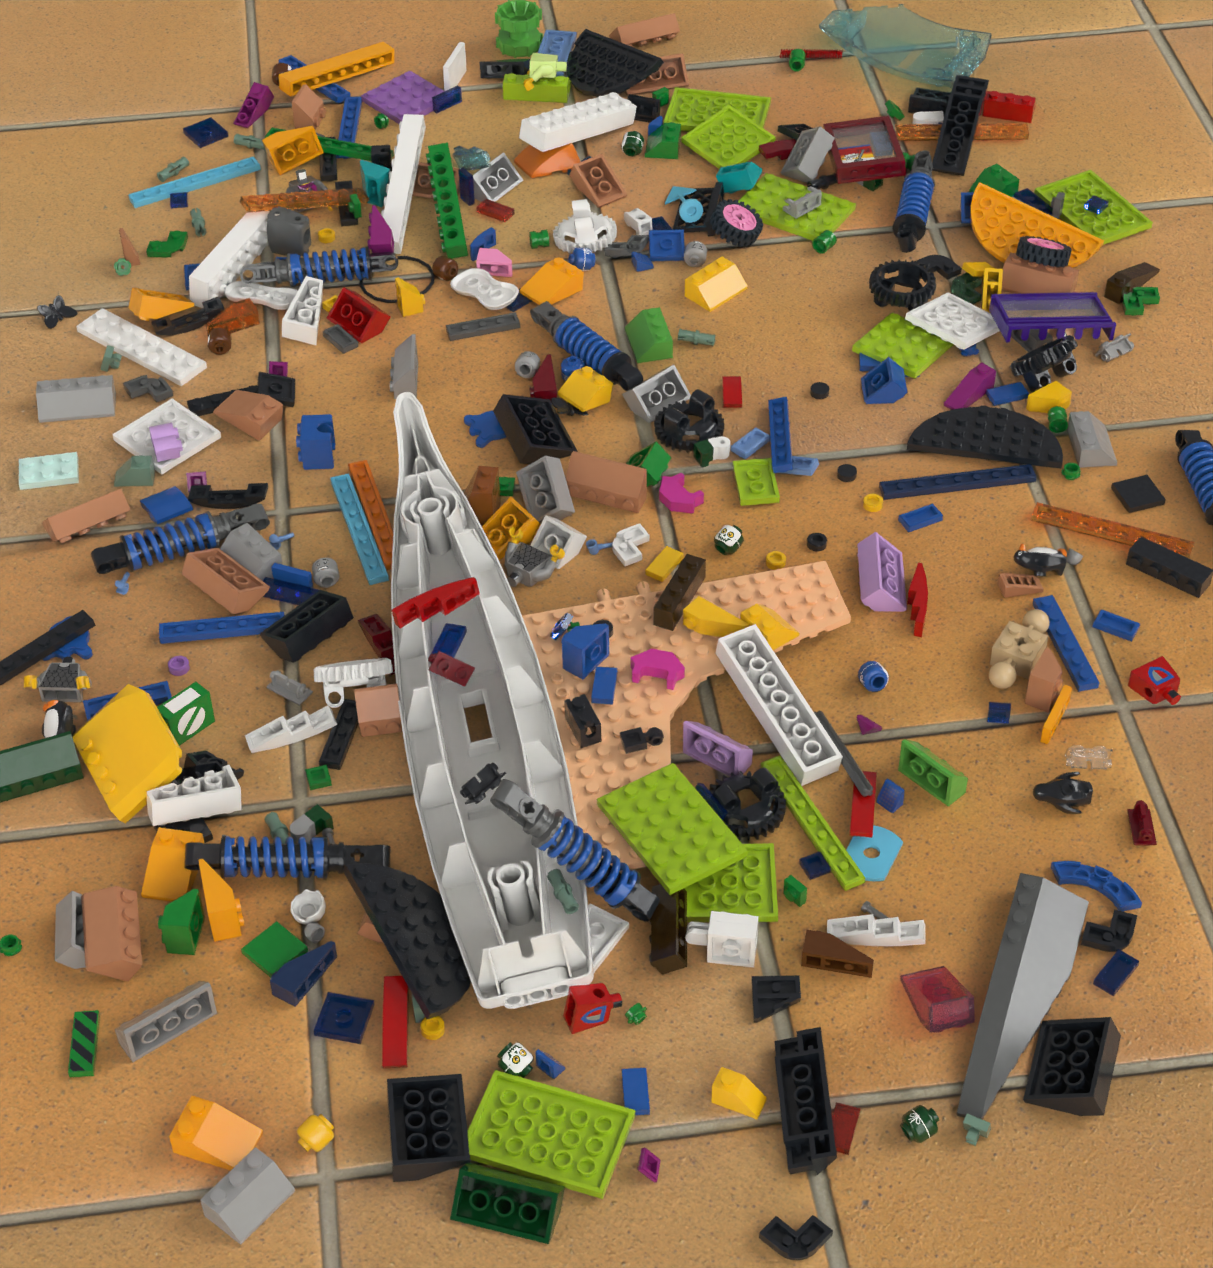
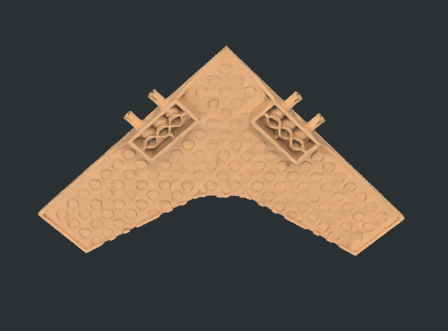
[522,561,851,872]

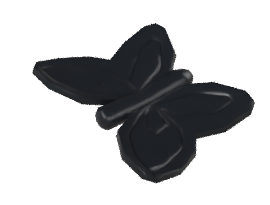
[37,295,78,329]
[551,398,589,416]

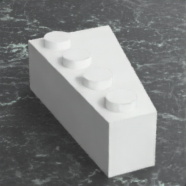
[282,276,323,345]
[147,765,241,826]

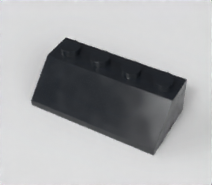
[260,590,354,663]

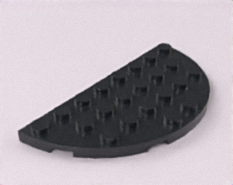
[567,29,664,96]
[907,406,1063,469]
[343,863,471,1019]

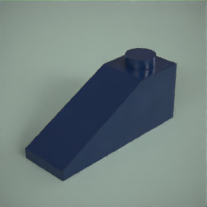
[270,941,337,1007]

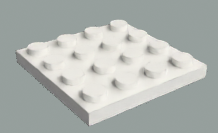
[905,292,1000,350]
[112,399,221,475]

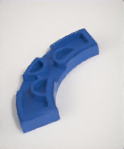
[1051,861,1142,911]

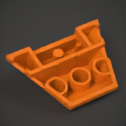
[514,143,581,178]

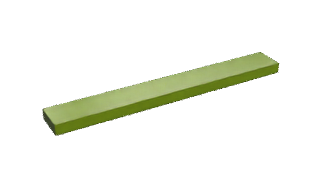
[761,755,865,891]

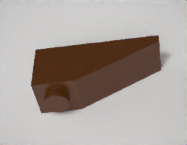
[801,930,874,978]

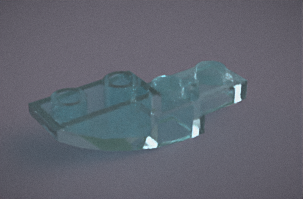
[452,146,491,170]

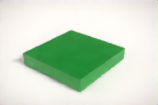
[241,921,308,978]

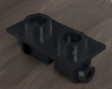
[460,762,507,804]

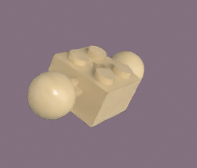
[989,609,1050,689]

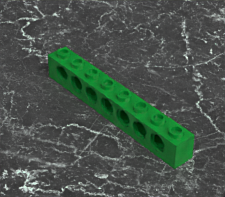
[426,142,468,259]

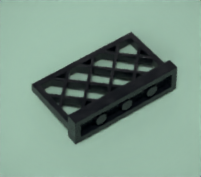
[908,88,950,116]
[673,182,725,237]

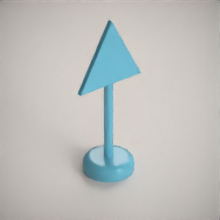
[665,186,703,223]

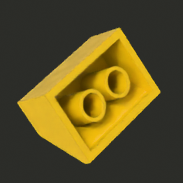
[685,256,747,312]

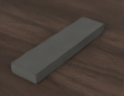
[446,312,520,341]

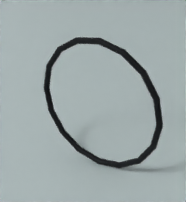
[359,256,434,303]

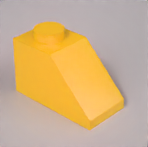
[395,277,425,317]
[1026,381,1072,413]
[711,1067,767,1120]

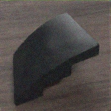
[170,751,244,785]

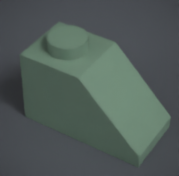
[114,455,155,487]

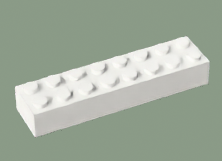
[519,92,637,152]
[189,198,280,308]
[716,624,843,786]

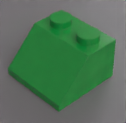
[645,122,681,159]
[969,164,1020,197]
[626,441,671,487]
[158,889,205,955]

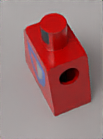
[1128,656,1181,705]
[563,983,622,1034]

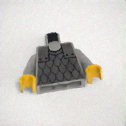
[504,527,565,587]
[23,657,92,702]

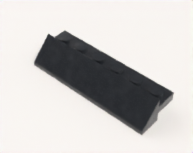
[774,1027,837,1175]

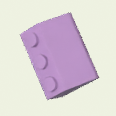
[683,721,753,776]

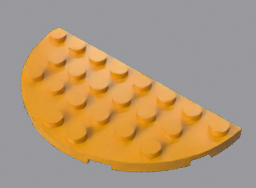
[970,182,1104,268]

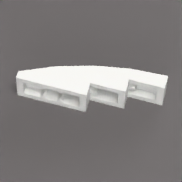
[245,705,337,753]
[827,914,925,946]

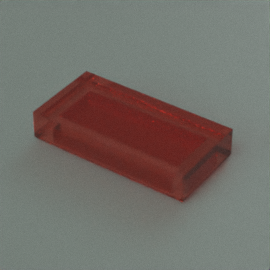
[476,199,515,222]
[832,1102,861,1155]

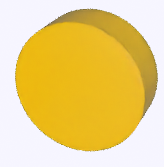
[318,228,336,244]
[863,494,883,512]
[766,551,786,570]
[420,1016,445,1040]

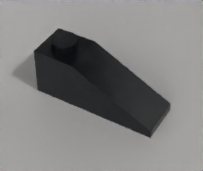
[479,59,530,78]

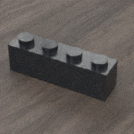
[1126,537,1213,598]

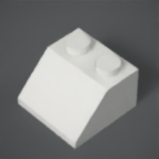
[530,515,587,569]

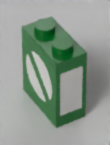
[157,682,215,746]

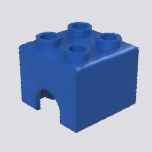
[296,414,335,470]

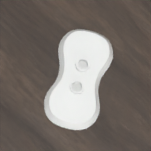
[450,268,519,310]
[224,281,298,310]

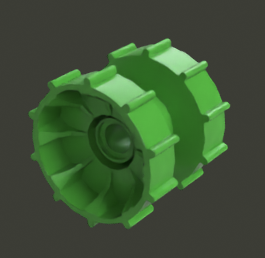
[495,0,543,58]

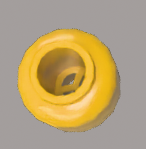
[297,1114,335,1152]

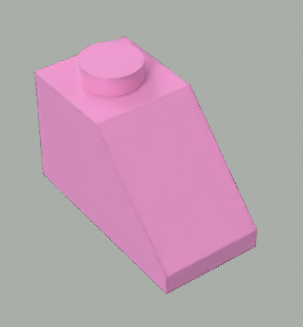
[476,248,513,277]

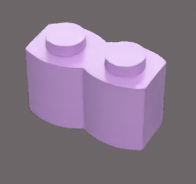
[149,422,183,462]

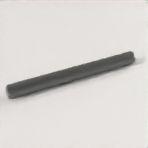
[814,710,873,797]

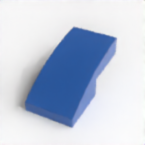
[470,227,496,261]

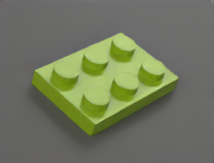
[732,458,780,506]

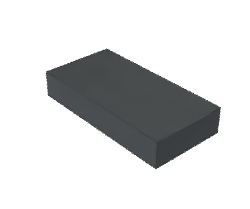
[323,324,358,354]

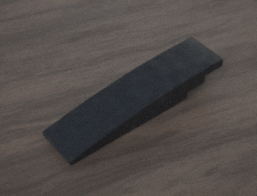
[932,75,989,176]

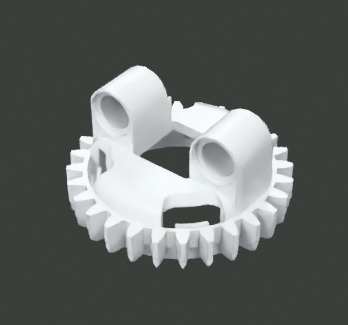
[553,199,617,254]
[314,658,393,708]

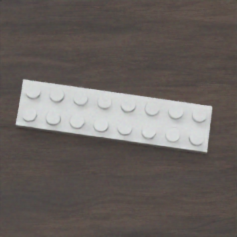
[76,308,207,386]

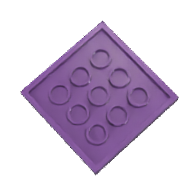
[361,71,452,124]

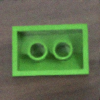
[625,307,673,363]
[898,739,968,807]

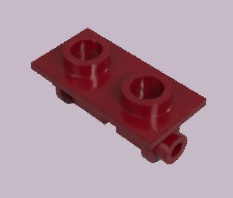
[428,651,475,687]
[1127,800,1157,845]

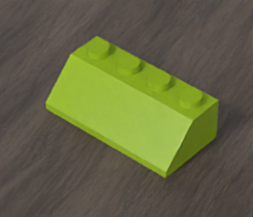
[503,73,571,103]

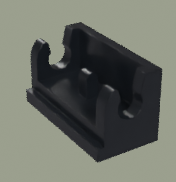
[627,94,660,123]
[371,145,392,171]

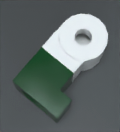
[693,436,730,468]

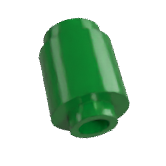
[789,49,806,71]

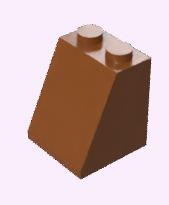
[464,466,501,527]

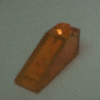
[206,298,260,335]

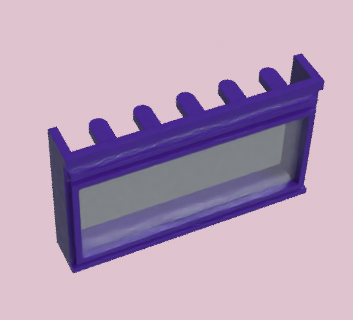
[989,292,1116,343]

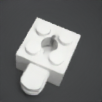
[685,911,759,968]

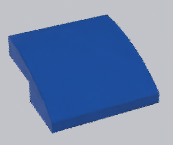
[140,486,193,524]

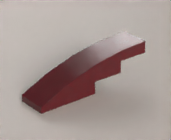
[759,139,797,160]
[358,614,395,675]

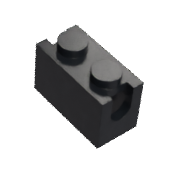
[564,694,602,748]

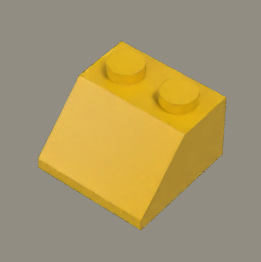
[557,366,613,412]
[740,604,799,651]

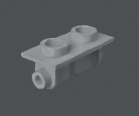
[1095,333,1134,362]
[267,670,313,705]

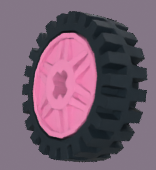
[710,199,763,247]
[1016,236,1071,267]

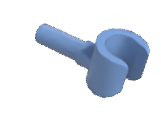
[269,532,294,550]
[586,539,613,555]
[115,572,130,595]

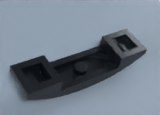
[151,296,224,335]
[188,483,268,509]

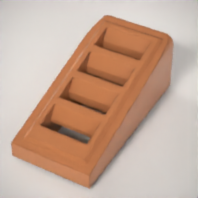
[119,228,141,266]
[998,573,1044,598]

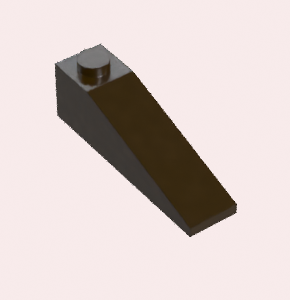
[1104,262,1160,304]

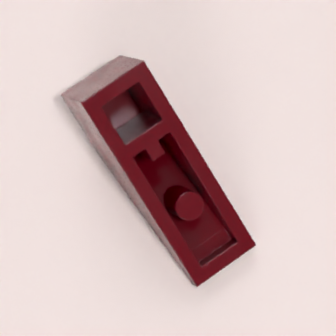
[529,354,557,403]

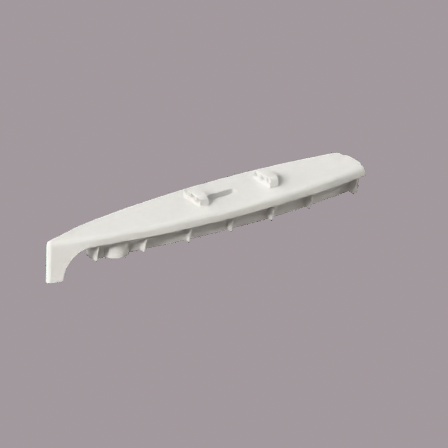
[391,392,594,1009]

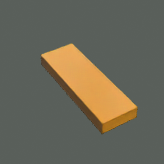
[1040,684,1072,744]

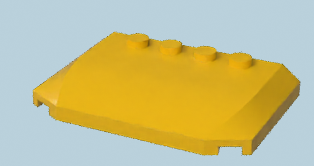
[72,684,182,824]

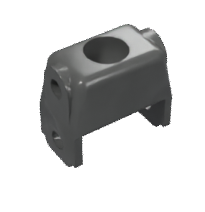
[267,206,311,256]

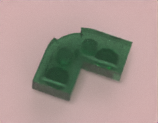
[951,272,982,305]

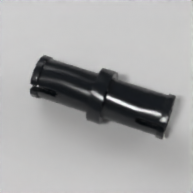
[807,173,837,190]

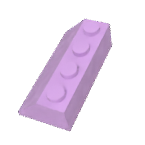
[857,532,907,612]

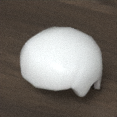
[290,889,326,924]

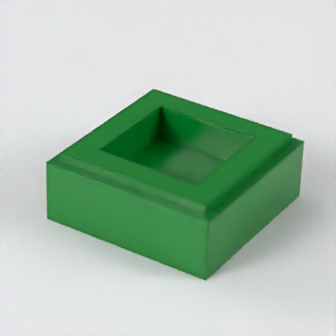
[305,765,332,790]

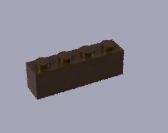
[653,554,706,631]
[649,884,687,975]

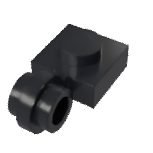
[620,727,664,754]

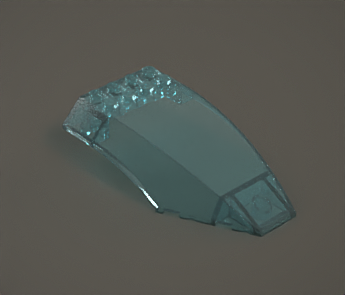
[819,4,992,88]

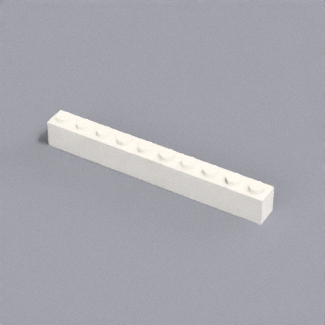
[381,114,426,254]

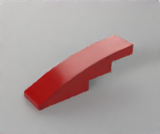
[907,562,928,638]
[391,577,480,629]
[850,771,877,838]
[382,976,409,1068]

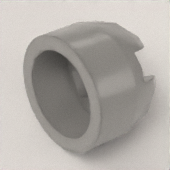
[1066,548,1083,565]
[304,922,325,943]

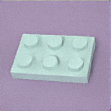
[19,452,79,490]

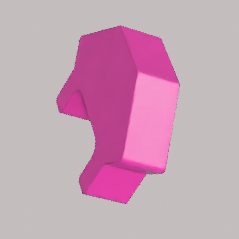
[659,473,704,513]
[631,649,685,690]

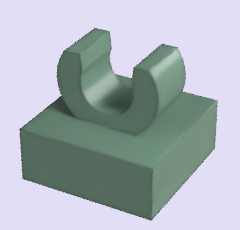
[100,345,122,372]
[963,1114,991,1146]

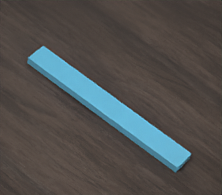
[128,157,261,208]
[330,474,389,585]

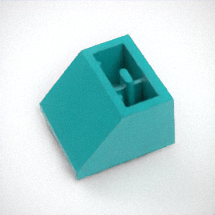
[360,159,390,208]
[716,161,762,194]

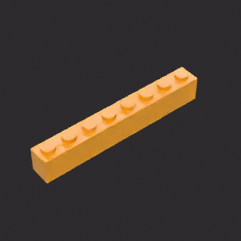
[279,42,394,97]

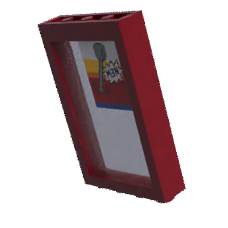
[823,116,906,184]

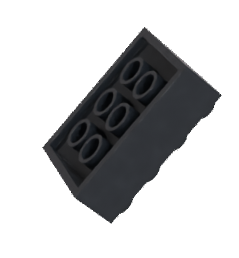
[493,394,578,464]
[1023,1017,1121,1116]
[387,1074,470,1182]

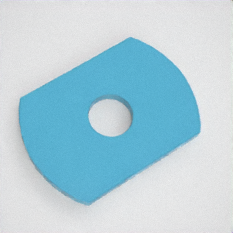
[846,826,903,881]

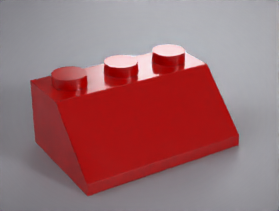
[982,91,1036,123]
[326,287,391,343]

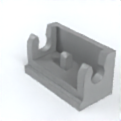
[783,186,822,219]

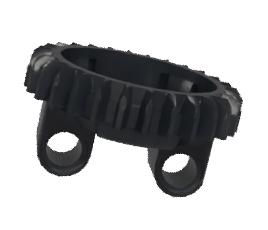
[869,260,936,311]
[1010,335,1078,392]
[654,389,724,453]
[704,768,786,841]

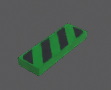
[68,1010,100,1077]

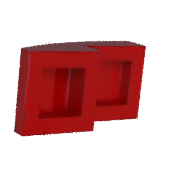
[722,376,742,408]

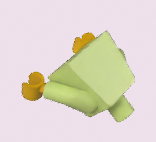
[524,53,567,91]

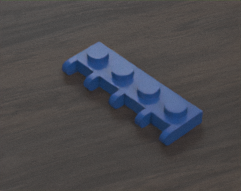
[83,681,172,721]

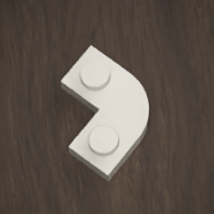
[612,523,650,566]

